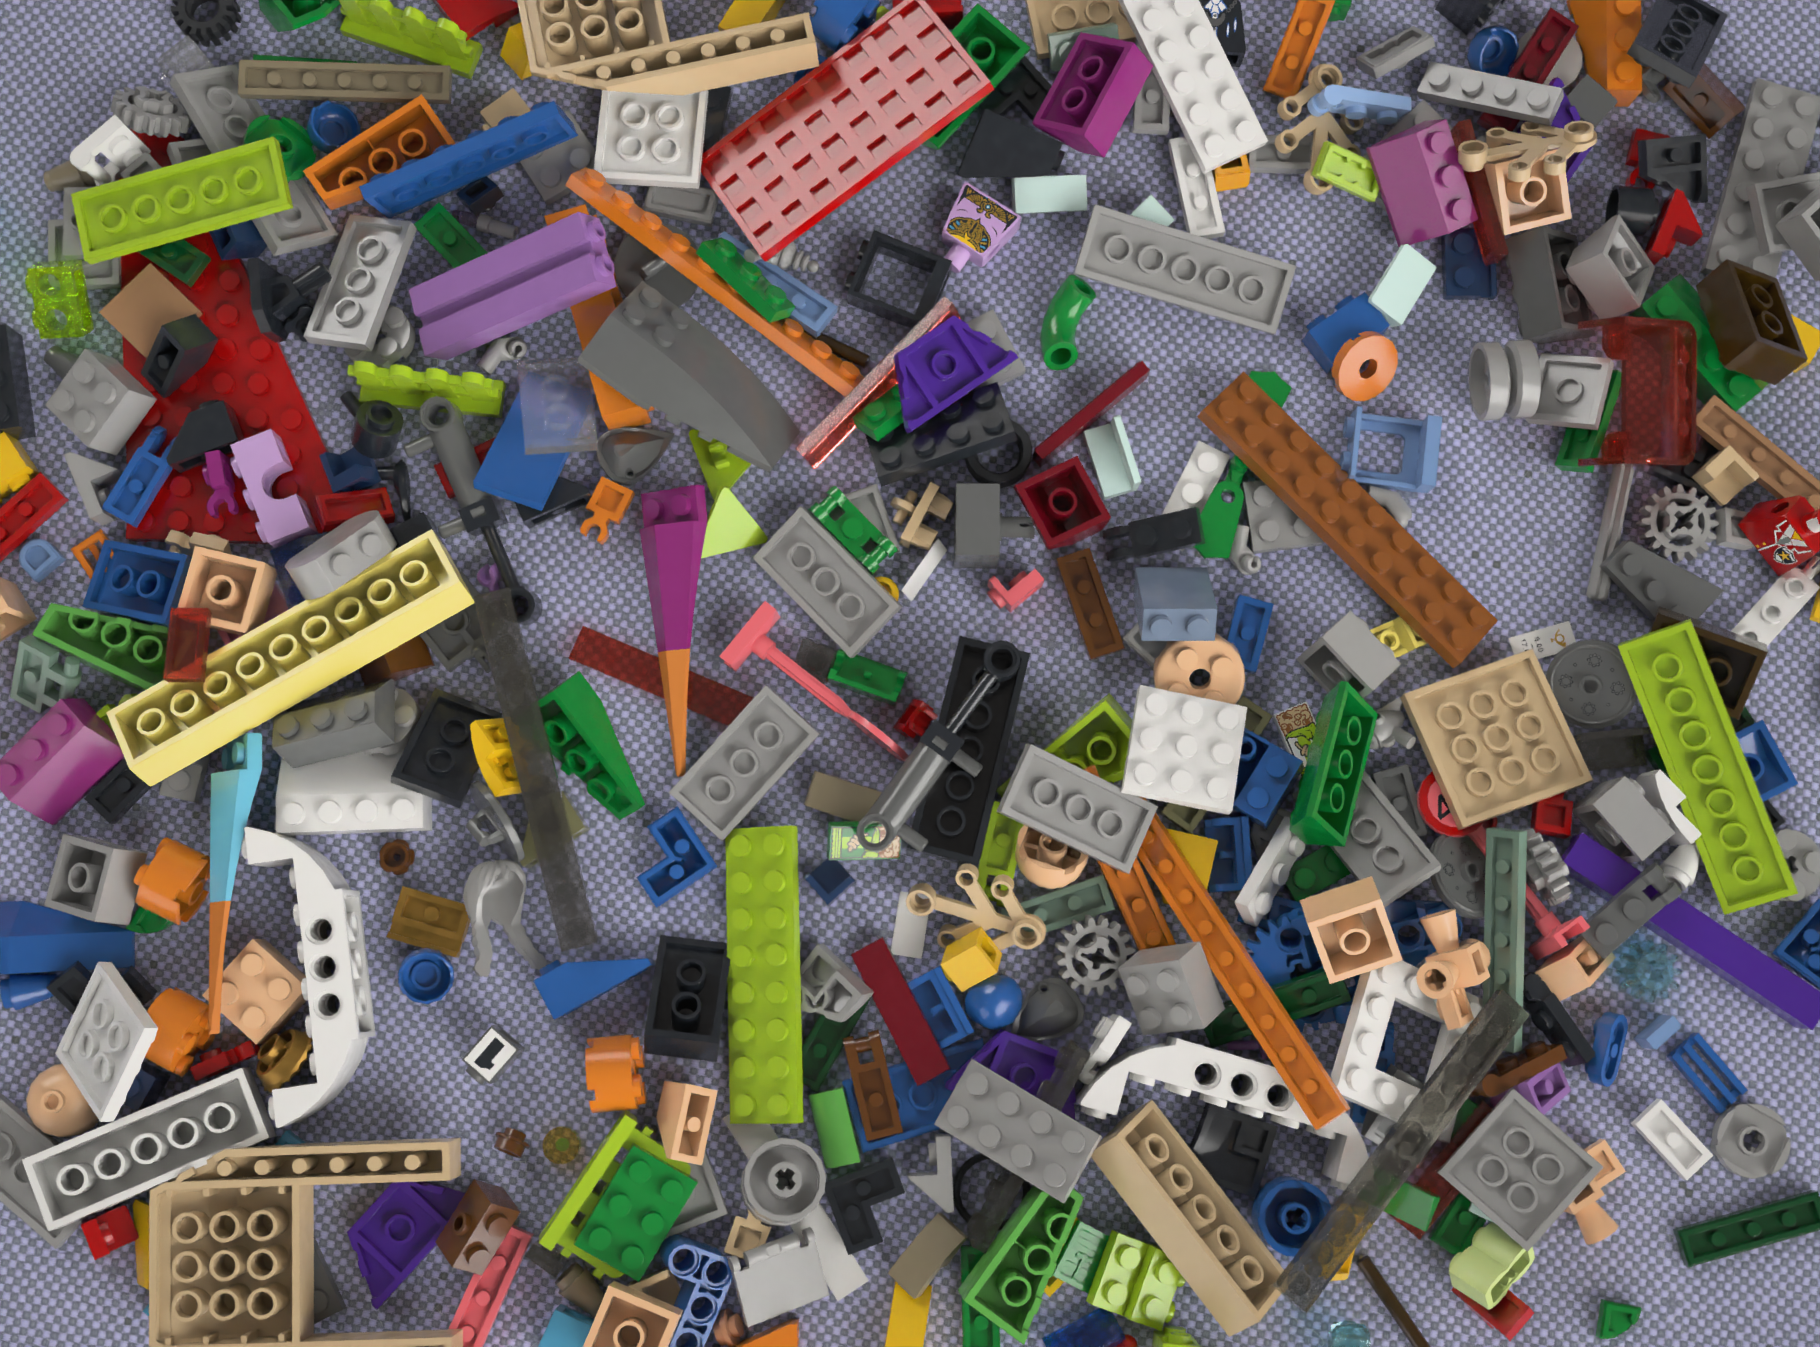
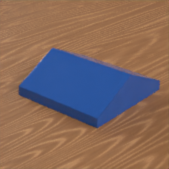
[1736,719,1798,802]

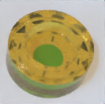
[542,1126,581,1164]

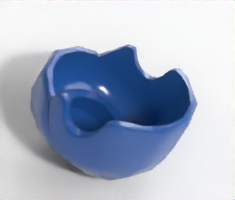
[1467,25,1519,76]
[306,101,361,154]
[398,948,454,1004]
[965,974,1023,1030]

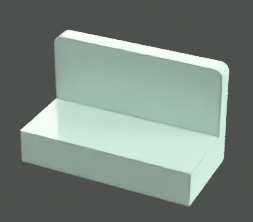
[1368,244,1437,328]
[1082,415,1141,500]

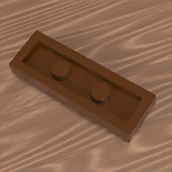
[1055,548,1125,661]

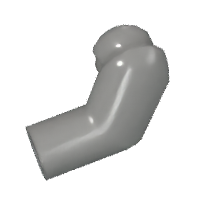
[476,337,527,375]

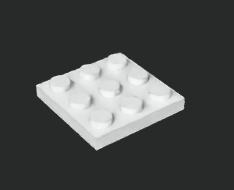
[594,90,709,189]
[1121,685,1247,815]
[55,962,158,1122]

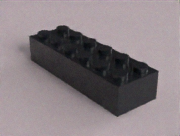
[906,636,1030,867]

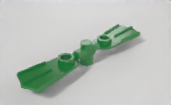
[1192,371,1292,559]

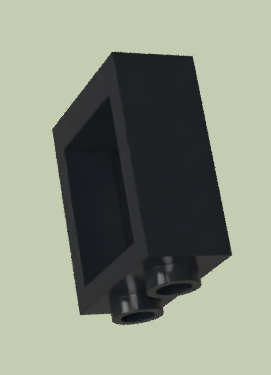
[844,230,952,334]

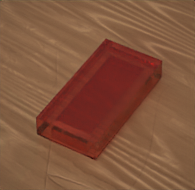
[163,608,212,682]

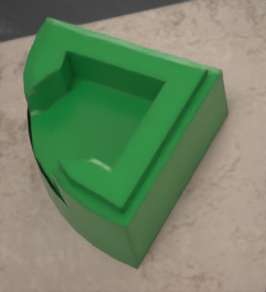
[126,906,174,934]
[1595,1299,1642,1339]

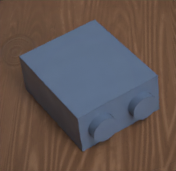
[1133,567,1218,641]

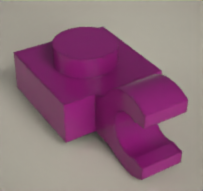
[202,450,239,519]

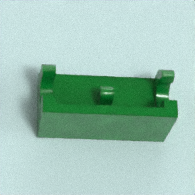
[827,649,908,707]

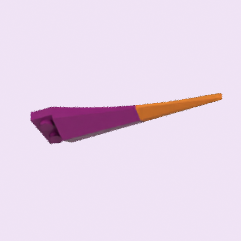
[639,485,708,777]

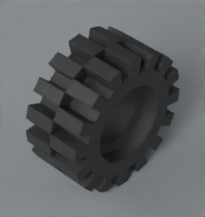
[171,0,241,47]

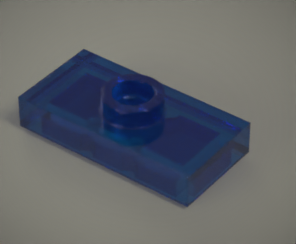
[1042,1308,1126,1347]

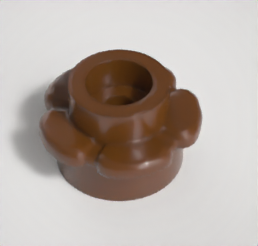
[379,839,415,875]
[494,1127,530,1158]

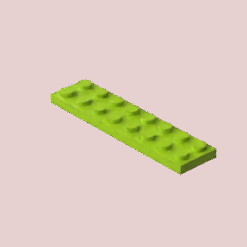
[1618,619,1798,915]
[725,825,804,1124]

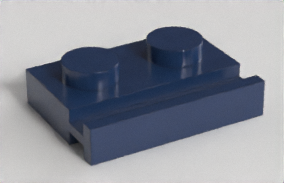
[1441,228,1497,300]

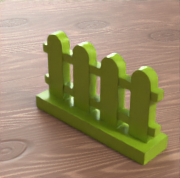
[339,0,483,79]
[347,361,506,418]
[539,1110,691,1279]

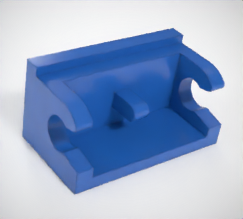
[1203,816,1252,893]
[907,966,974,1049]

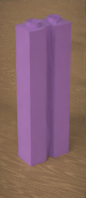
[408,212,617,360]

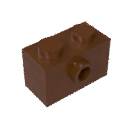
[436,1179,520,1275]

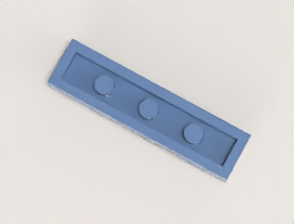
[718,231,838,338]

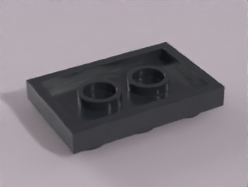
[391,688,503,808]

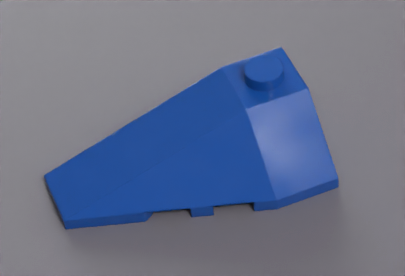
[0,901,135,975]

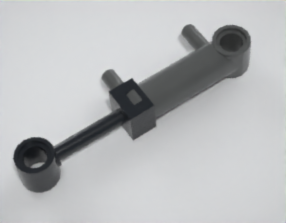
[404,396,543,625]
[856,641,1020,853]

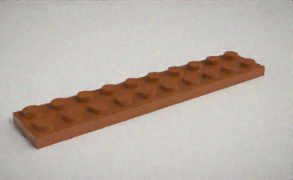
[1197,371,1498,669]

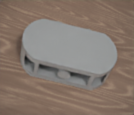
[285,510,397,600]

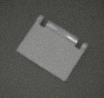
[728,1227,829,1327]

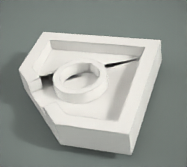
[1072,1014,1132,1085]

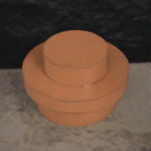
[713,1308,744,1347]

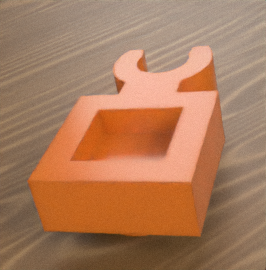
[580,476,635,544]

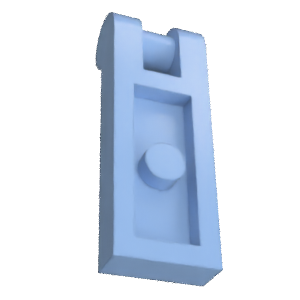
[1307,84,1411,125]

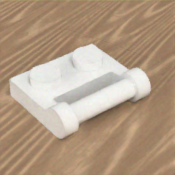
[70,114,151,186]

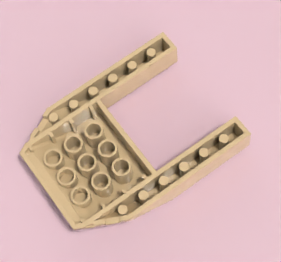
[517,0,819,96]
[149,1138,463,1347]

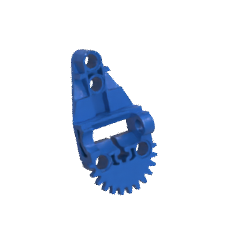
[1246,899,1463,1032]

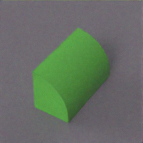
[808,1086,861,1168]

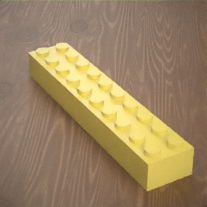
[106,529,475,787]

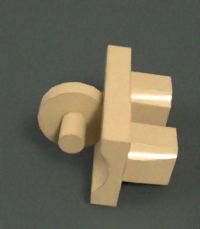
[890,481,954,550]

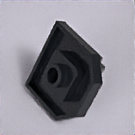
[248,257,332,343]

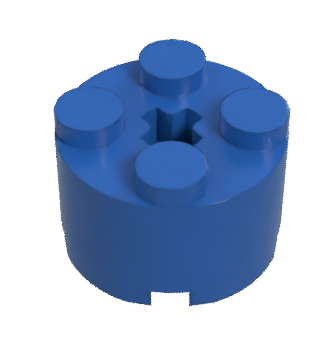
[809,0,881,52]
[1251,1176,1332,1257]

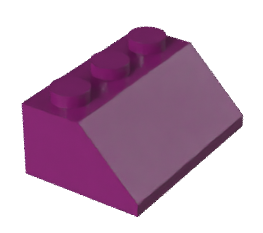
[1032,32,1153,158]
[1366,119,1478,247]
[0,698,124,825]

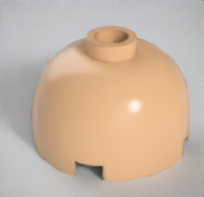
[1015,825,1088,889]
[26,1064,99,1137]

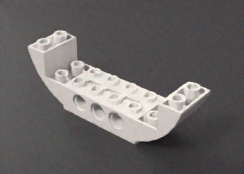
[241,827,376,1128]
[1076,1036,1373,1195]

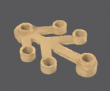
[1275,64,1364,195]
[1458,121,1597,182]
[906,863,1046,951]

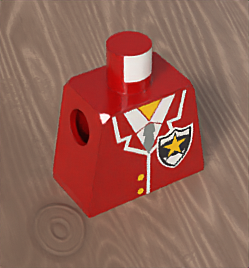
[1738,495,1820,576]

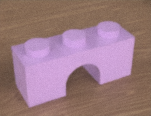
[230,429,318,550]

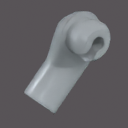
[1367,485,1412,528]
[1229,525,1261,575]

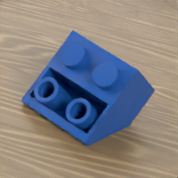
[1233,727,1304,830]

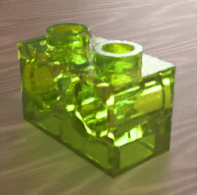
[25,260,94,339]

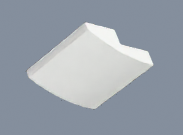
[1636,770,1702,846]

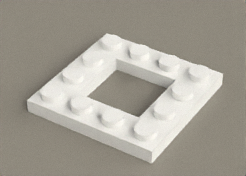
[1330,960,1483,1143]

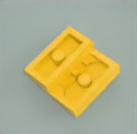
[470,717,542,797]

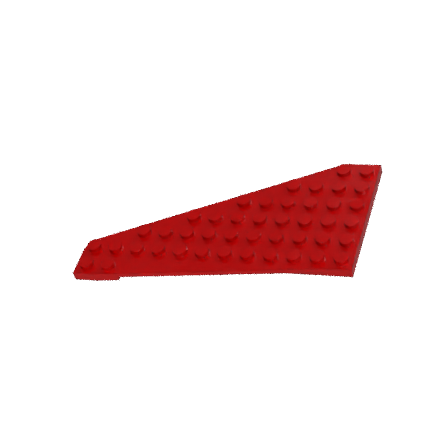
[119,129,333,545]

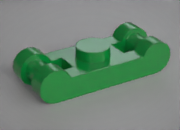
[808,485,898,575]

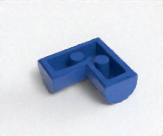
[636,806,718,908]
[1771,898,1820,990]

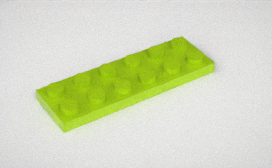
[71,136,293,264]

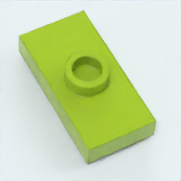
[1311,141,1379,202]

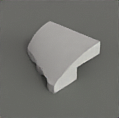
[800,943,874,1022]

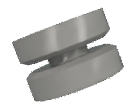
[1469,339,1541,421]
[740,1138,826,1227]

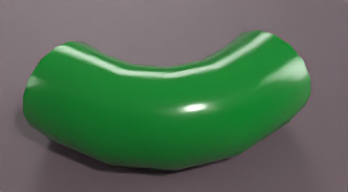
[1040,275,1096,370]

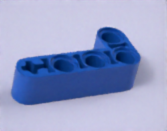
[659,1234,733,1347]

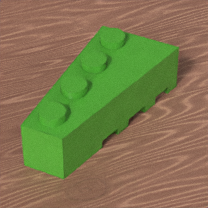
[32,603,209,692]
[958,1185,1084,1345]

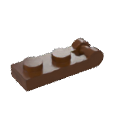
[843,1029,903,1141]
[1463,1041,1567,1097]

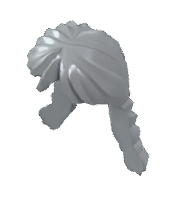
[463,859,547,977]

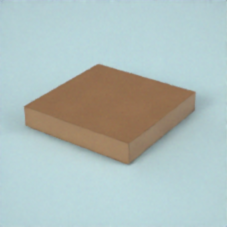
[99,263,203,359]

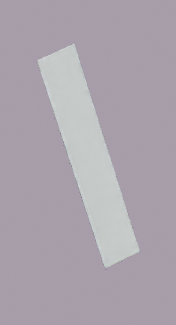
[722,1114,869,1301]

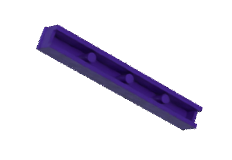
[1561,832,1820,1030]

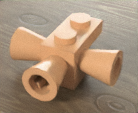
[1416,909,1491,1030]
[1564,1138,1626,1245]

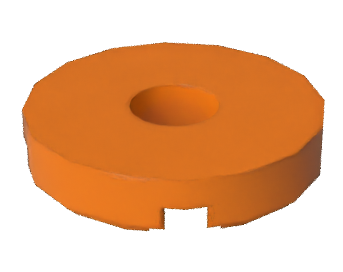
[1332,331,1398,401]

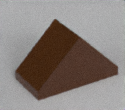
[358,635,435,685]

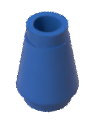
[0,974,58,1011]

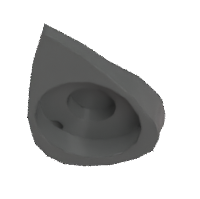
[596,427,674,486]
[1011,977,1085,1041]

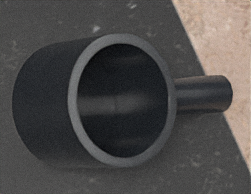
[1605,185,1659,235]
[340,391,404,459]

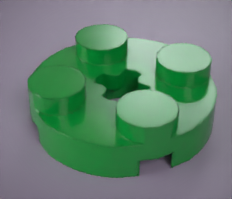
[243,115,316,183]

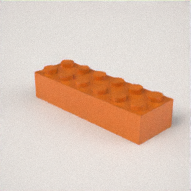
[544,204,655,430]

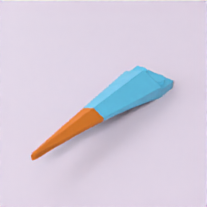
[209,733,262,1034]

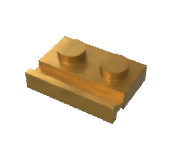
[386,886,470,958]

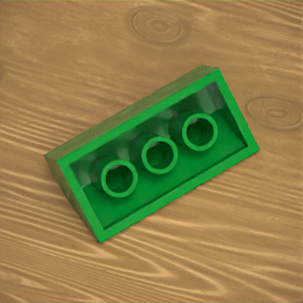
[921,3,1030,150]
[1627,273,1768,412]
[1289,681,1378,847]

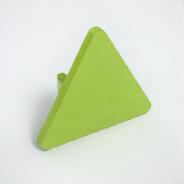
[689,429,751,500]
[701,486,768,558]

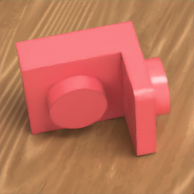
[987,569,1044,613]

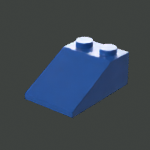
[82,539,196,632]

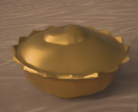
[256,1029,313,1093]

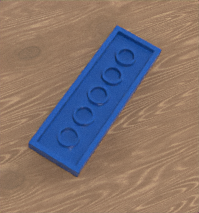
[359,101,578,219]

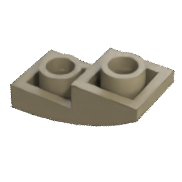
[804,770,883,821]
[888,1212,968,1299]

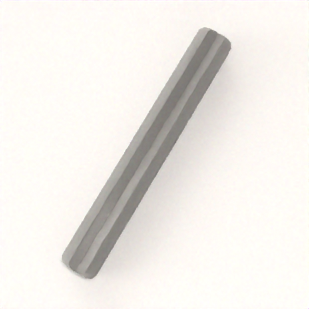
[1586,464,1634,601]

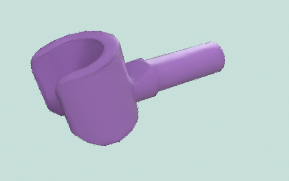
[477,563,502,615]
[1227,1039,1269,1059]

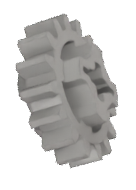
[111,86,191,138]
[1636,484,1719,563]
[1524,828,1571,906]
[1054,914,1135,995]

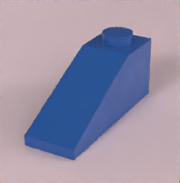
[533,958,655,1020]

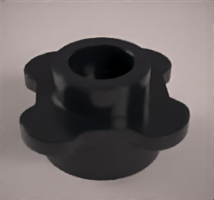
[284,305,314,342]

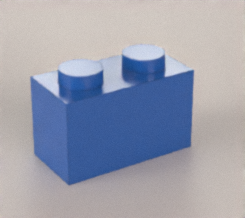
[1302,292,1390,374]

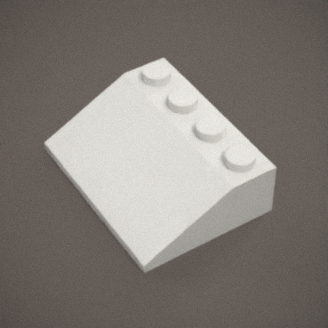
[276,748,432,836]

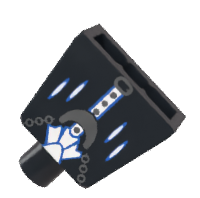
[1199,0,1246,67]

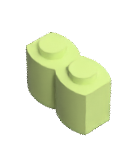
[1449,1222,1535,1310]

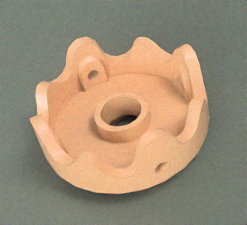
[1153,633,1245,704]

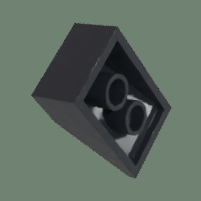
[644,935,730,1062]

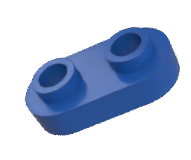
[1585,1011,1628,1087]

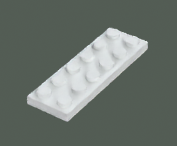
[1118,0,1268,174]

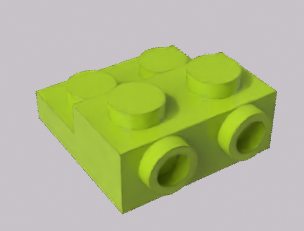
[1086,1230,1186,1331]

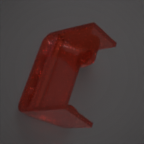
[1578,316,1697,467]

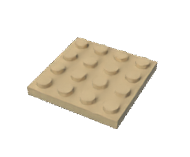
[1400,649,1593,830]

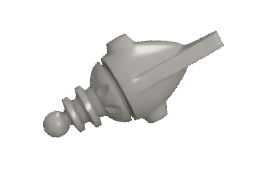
[743,233,819,273]
[1370,697,1416,750]

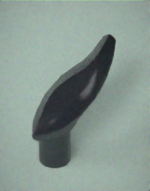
[377,459,411,522]

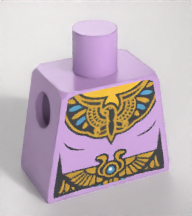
[941,181,1021,273]

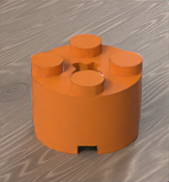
[134,837,210,925]
[144,987,216,1077]
[585,1034,647,1113]

